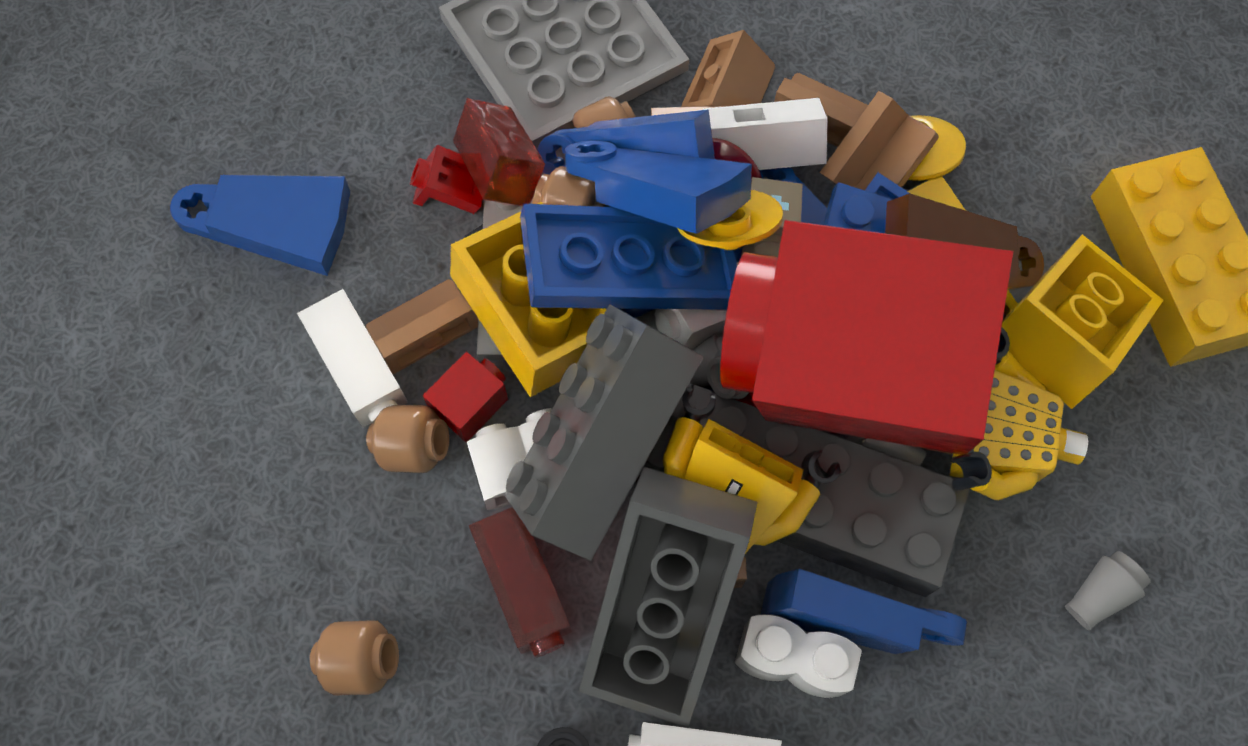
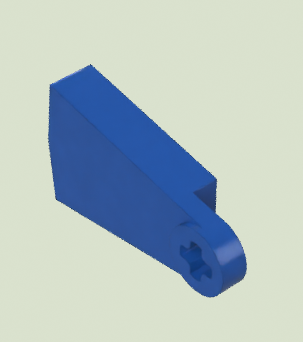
[537,109,715,175]
[565,140,752,234]
[170,175,350,276]
[761,568,967,654]

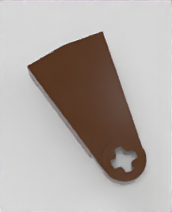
[885,193,1044,290]

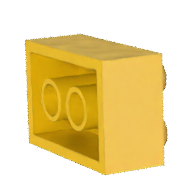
[450,202,607,398]
[1002,234,1163,409]

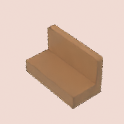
[681,30,775,107]
[774,73,868,147]
[819,91,939,190]
[366,279,478,374]

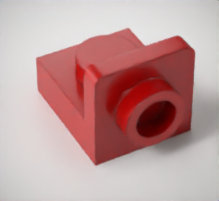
[410,145,491,214]

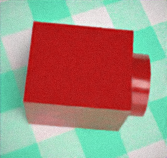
[720,220,1013,455]

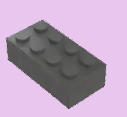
[505,304,704,561]
[579,467,758,728]

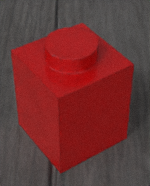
[422,351,508,443]

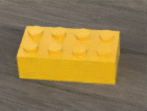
[1091,147,1248,367]

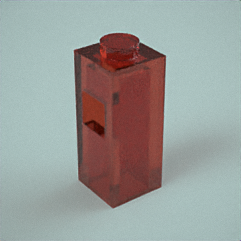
[453,98,546,206]
[469,507,572,658]

